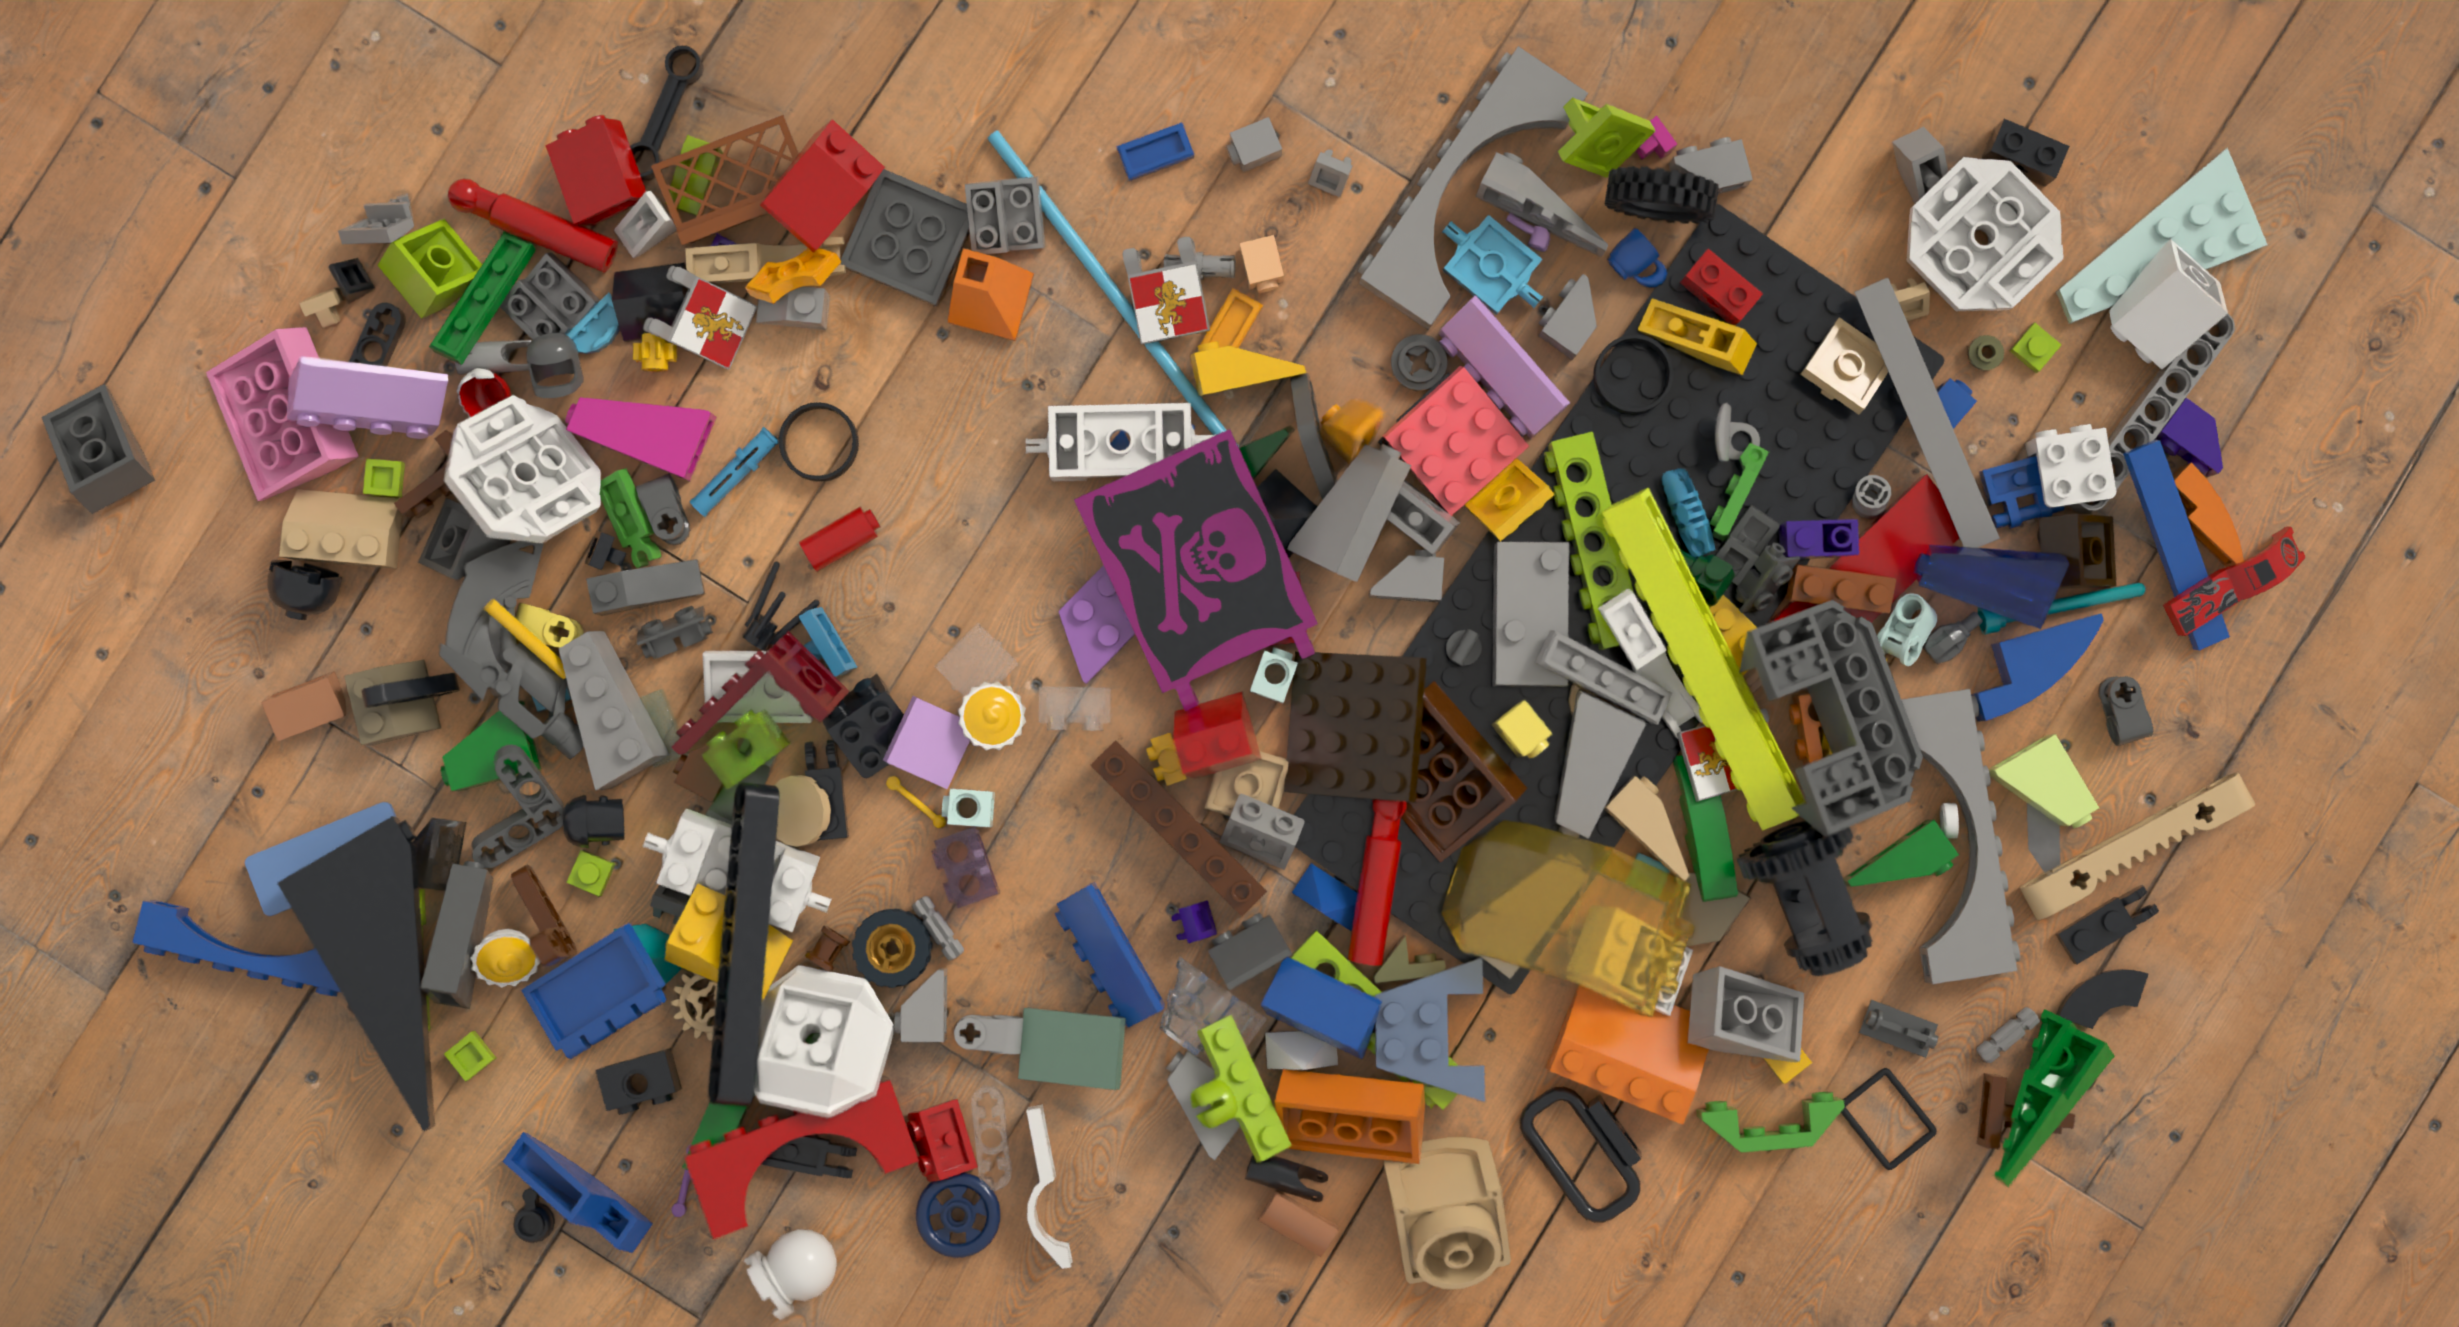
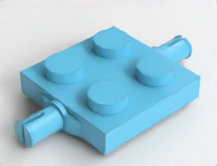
[1442,215,1543,315]

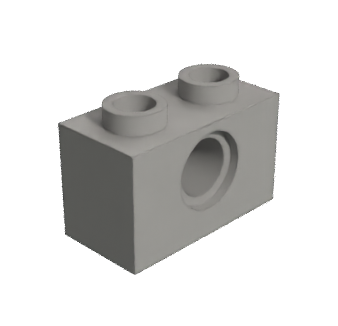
[1387,480,1460,554]

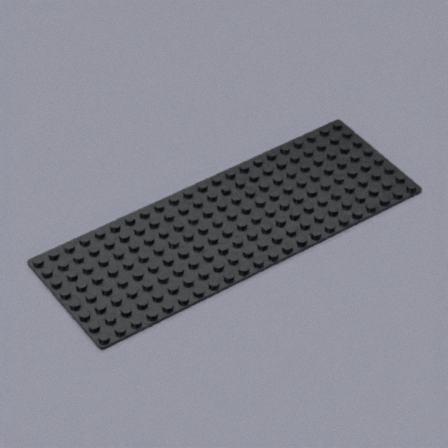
[1294,204,1944,994]

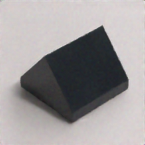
[328,258,375,304]

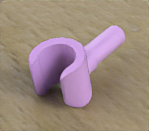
[1506,213,1550,252]

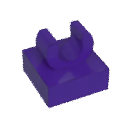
[1171,900,1217,943]

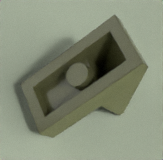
[1373,935,1446,983]

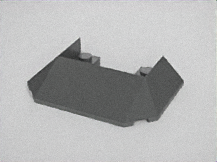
[1739,600,1923,836]

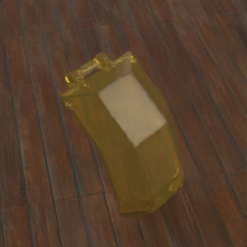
[1441,820,1695,1017]

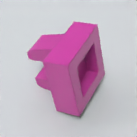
[1636,116,1677,160]

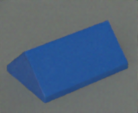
[1261,957,1382,1059]

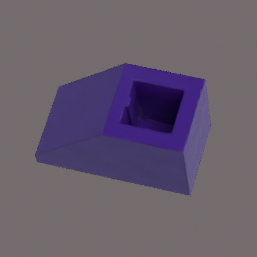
[2155,398,2223,477]
[1779,519,1859,560]

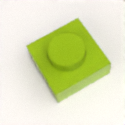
[2009,322,2062,373]
[363,459,405,498]
[567,850,616,896]
[444,1031,497,1082]

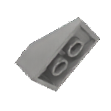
[1688,966,1804,1063]

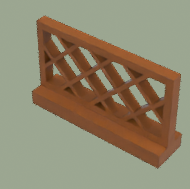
[651,115,799,246]

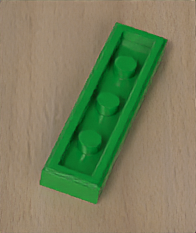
[429,231,537,365]

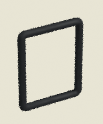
[1841,1068,1937,1170]

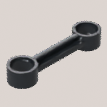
[630,45,703,181]

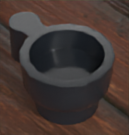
[513,1187,555,1243]

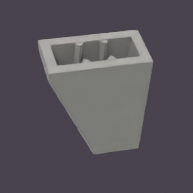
[1166,1049,1240,1160]

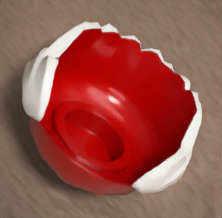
[457,368,511,418]

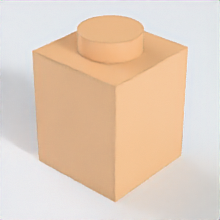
[1239,235,1284,293]

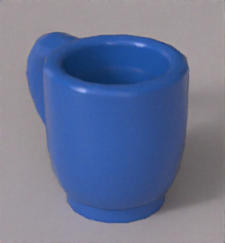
[1607,228,1667,288]

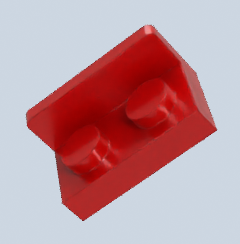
[907,1099,978,1182]

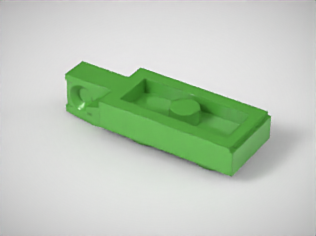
[1710,443,1769,541]

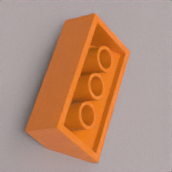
[1275,1069,1425,1164]

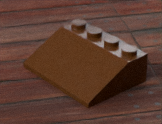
[1401,681,1527,863]

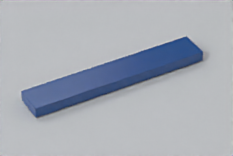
[2123,440,2230,650]

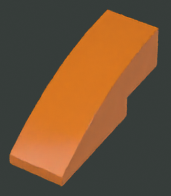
[2172,462,2244,567]

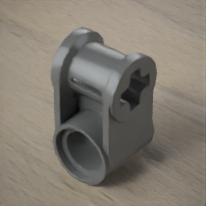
[636,473,690,545]
[2098,676,2153,746]

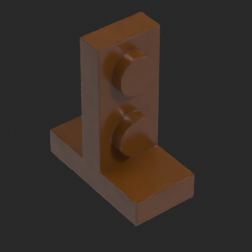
[394,430,453,518]
[1977,1073,2075,1149]

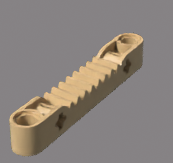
[2020,772,2255,920]

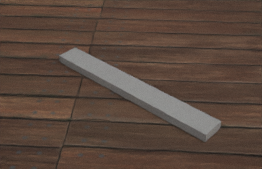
[1854,277,2000,553]

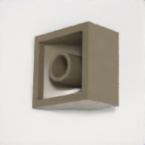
[344,660,441,746]

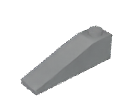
[1476,152,1608,257]

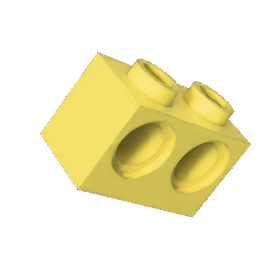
[1491,700,1552,758]

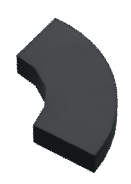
[2056,969,2149,1029]

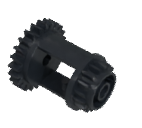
[1737,821,1873,976]

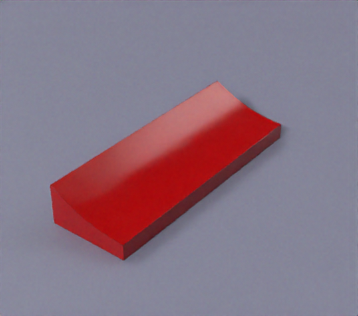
[1768,474,1960,623]

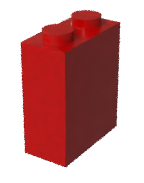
[545,115,646,226]

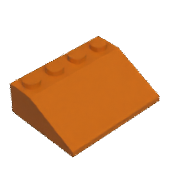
[1545,979,1709,1125]

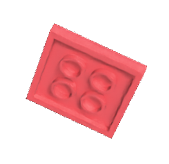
[1382,366,1529,516]

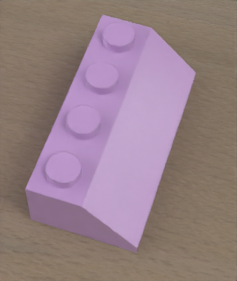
[1439,295,1570,439]
[287,357,448,439]

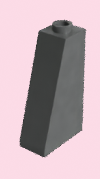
[421,861,494,1009]

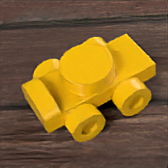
[1146,733,1187,786]

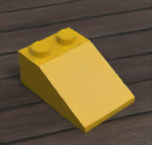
[664,884,793,1002]

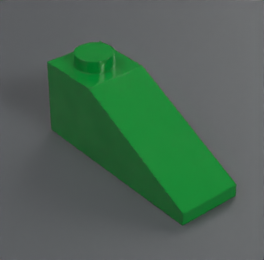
[1843,819,1959,887]

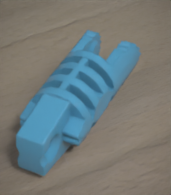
[1661,468,1716,558]

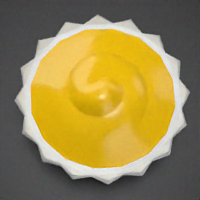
[958,682,1026,751]
[470,929,540,988]

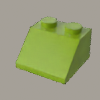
[377,219,482,319]

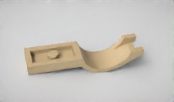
[685,237,846,284]

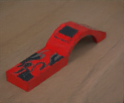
[2163,526,2306,636]

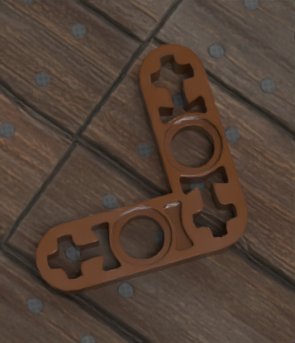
[511,865,577,967]

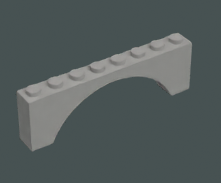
[1358,46,1588,331]
[1902,689,2020,984]

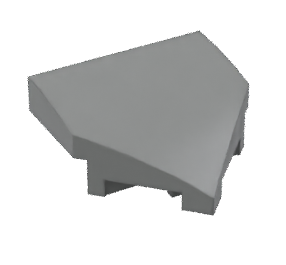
[338,194,414,244]

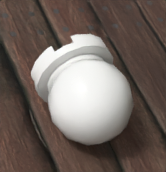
[744,1229,837,1320]

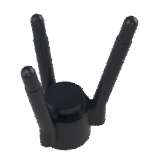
[742,561,820,651]

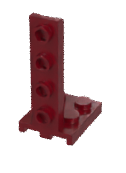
[671,631,849,755]

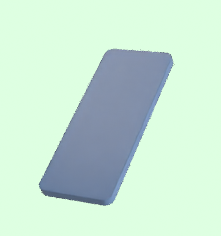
[245,802,396,916]

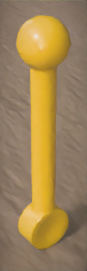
[886,776,946,829]

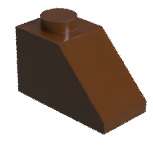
[673,736,745,802]

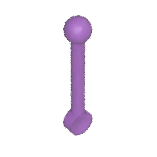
[671,1144,691,1217]

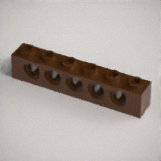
[1090,740,1267,917]

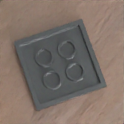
[841,169,970,307]

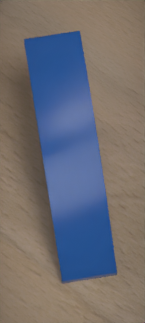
[1971,613,2104,722]
[502,1132,653,1253]

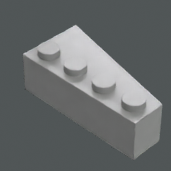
[559,631,670,791]

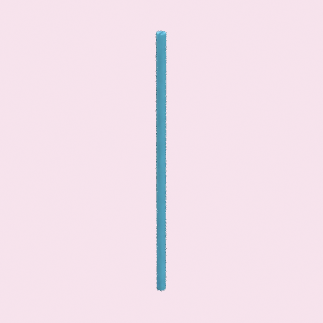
[987,130,1239,447]

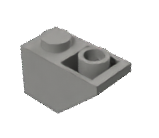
[1669,137,1753,194]
[1538,274,1597,360]

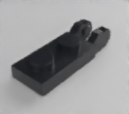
[804,740,849,841]
[2055,885,2159,964]
[760,1135,857,1178]

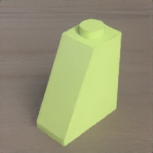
[1989,734,2099,828]

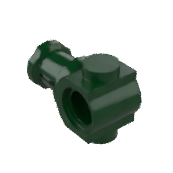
[1676,543,1735,609]

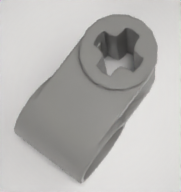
[954,1015,1023,1054]

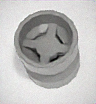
[1852,475,1891,519]

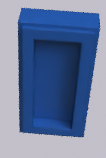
[1117,122,1194,181]

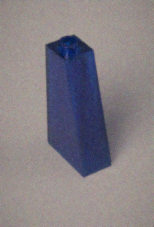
[1913,545,2069,629]

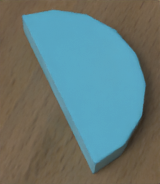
[567,292,620,354]

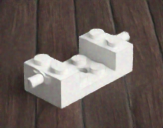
[1026,403,1216,481]
[643,808,831,932]

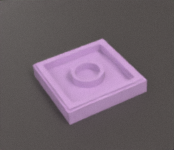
[883,696,970,789]

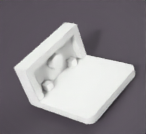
[2025,424,2116,508]

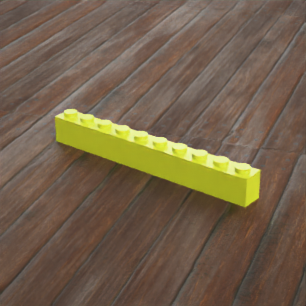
[1602,488,1806,831]

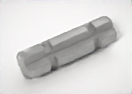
[912,896,964,961]
[1976,1007,2040,1063]

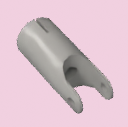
[455,340,531,375]

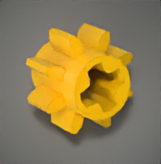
[633,333,677,372]

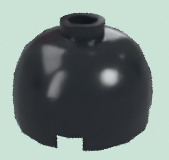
[267,560,342,620]

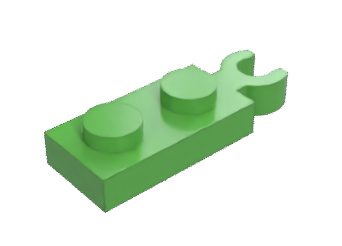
[599,468,661,568]

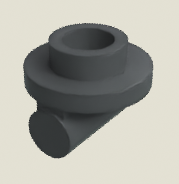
[1446,628,1482,666]

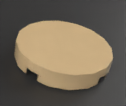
[775,775,831,847]

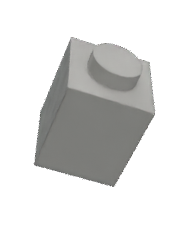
[1226,117,1282,172]

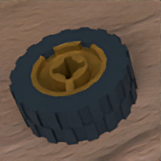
[852,908,933,988]

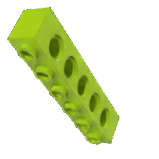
[1544,432,1634,651]
[1289,929,1458,1110]

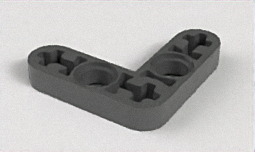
[1290,373,1338,500]
[471,745,565,868]

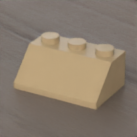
[279,489,402,569]

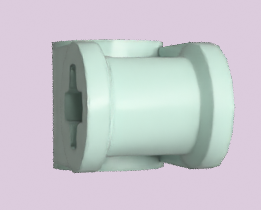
[1877,593,1937,666]

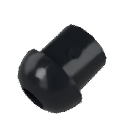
[563,795,625,848]

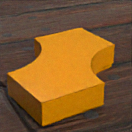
[745,248,841,304]

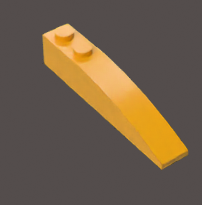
[1320,399,1385,464]

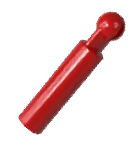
[448,178,618,273]
[1347,799,1407,966]

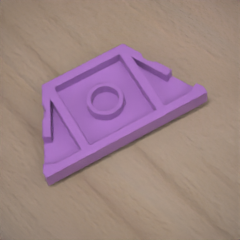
[1058,565,1135,684]

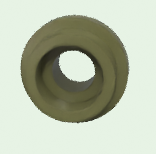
[1968,335,2004,371]

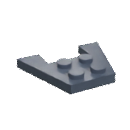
[1375,957,1485,1102]

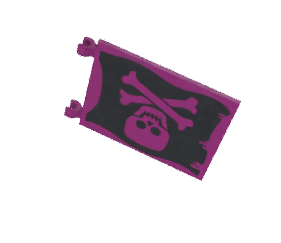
[1074,429,1318,711]

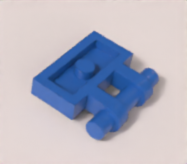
[1979,456,2064,529]

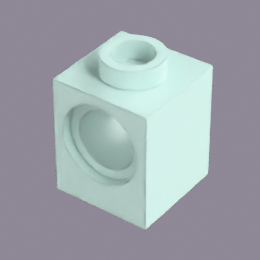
[1250,647,1298,704]
[942,789,995,827]

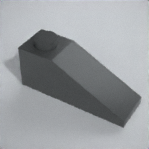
[586,559,705,616]

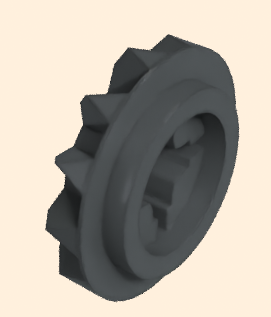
[1391,334,1447,391]

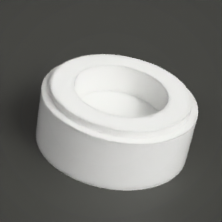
[1940,803,1959,838]

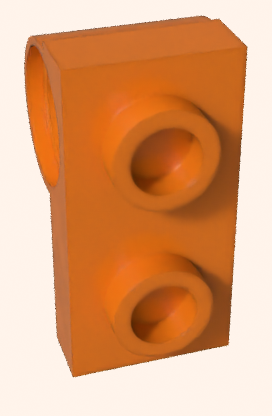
[1789,694,1823,766]

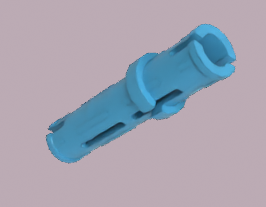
[689,427,779,517]

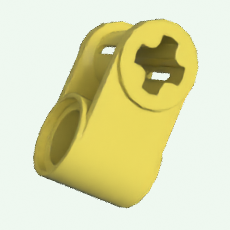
[515,603,584,648]

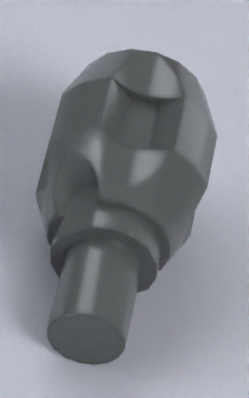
[1922,611,1983,665]

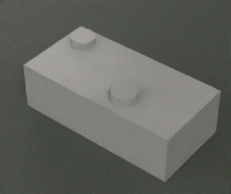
[1492,542,1569,687]

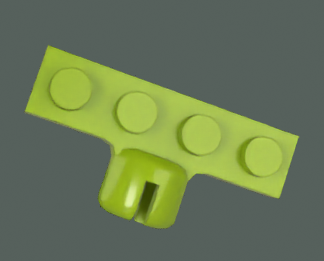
[1190,1015,1292,1162]

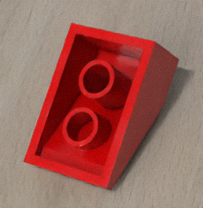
[760,119,885,253]

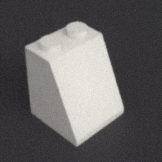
[2109,239,2228,369]

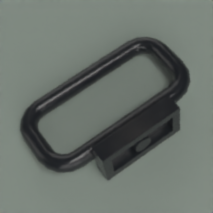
[1519,1087,1642,1223]

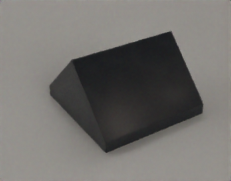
[612,262,688,342]

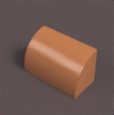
[261,671,346,741]
[1258,1189,1338,1257]

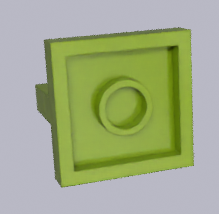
[1558,97,1655,178]

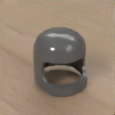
[526,333,584,398]

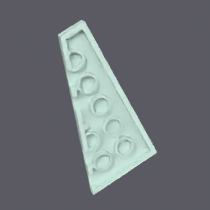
[2056,148,2268,324]

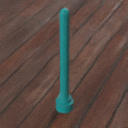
[1977,583,2146,635]

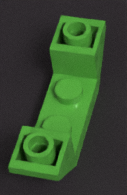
[1696,1092,1845,1153]

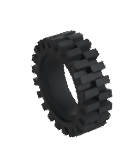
[1604,166,1719,224]

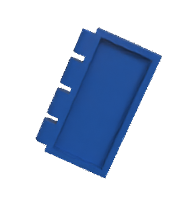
[521,923,666,1059]

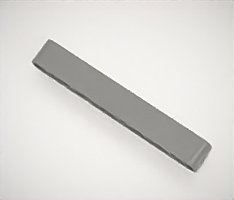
[2069,314,2235,514]

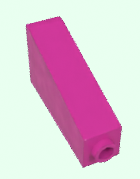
[565,397,717,481]

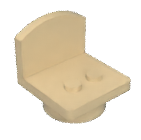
[1384,1137,1511,1289]

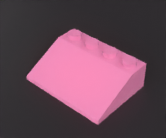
[206,327,359,501]

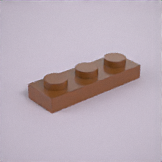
[1786,564,1896,614]

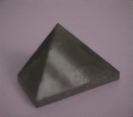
[413,817,467,891]

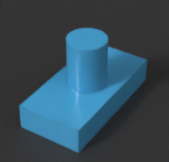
[799,607,857,677]

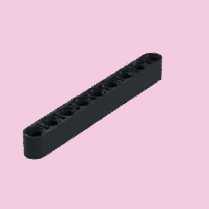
[708,782,780,1106]

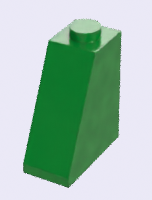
[441,701,542,791]

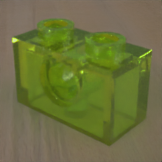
[702,709,791,790]

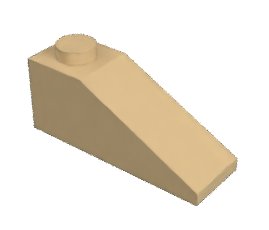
[1604,776,1689,881]

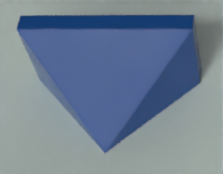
[1292,863,1358,931]

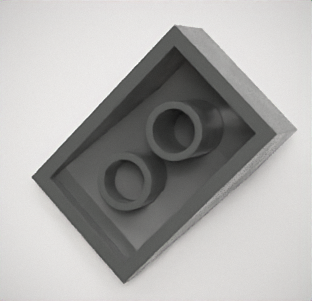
[41,384,155,514]

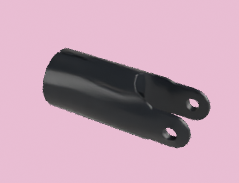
[1245,1153,1328,1202]

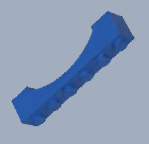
[132,900,341,996]

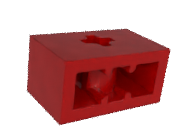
[1680,249,1763,326]

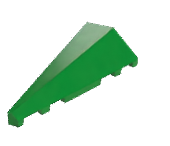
[1994,1009,2115,1187]

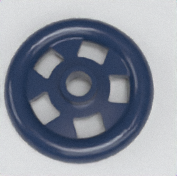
[915,1172,1001,1258]

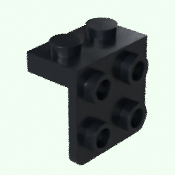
[822,674,904,778]

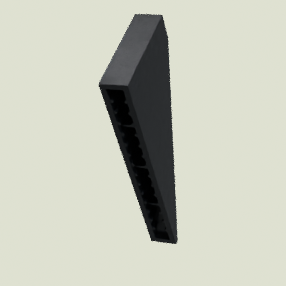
[277,816,435,1131]

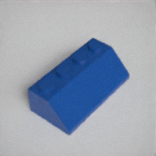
[1055,882,1165,1028]

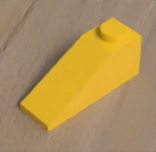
[1638,298,1757,375]
[1190,341,1306,396]

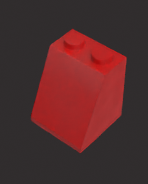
[1173,691,1262,779]

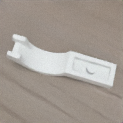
[1598,589,1702,739]
[1026,1104,1073,1269]

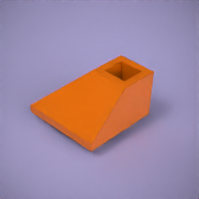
[948,248,1034,341]

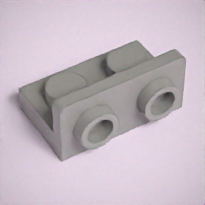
[1219,794,1305,870]

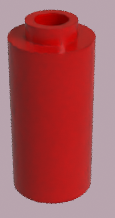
[799,506,881,572]

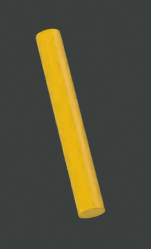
[484,599,566,679]

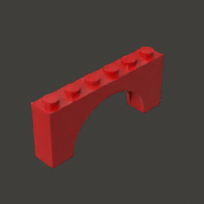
[683,1079,919,1240]

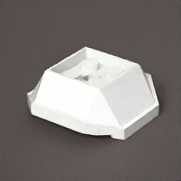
[1906,157,2064,311]
[444,395,601,543]
[754,965,895,1118]

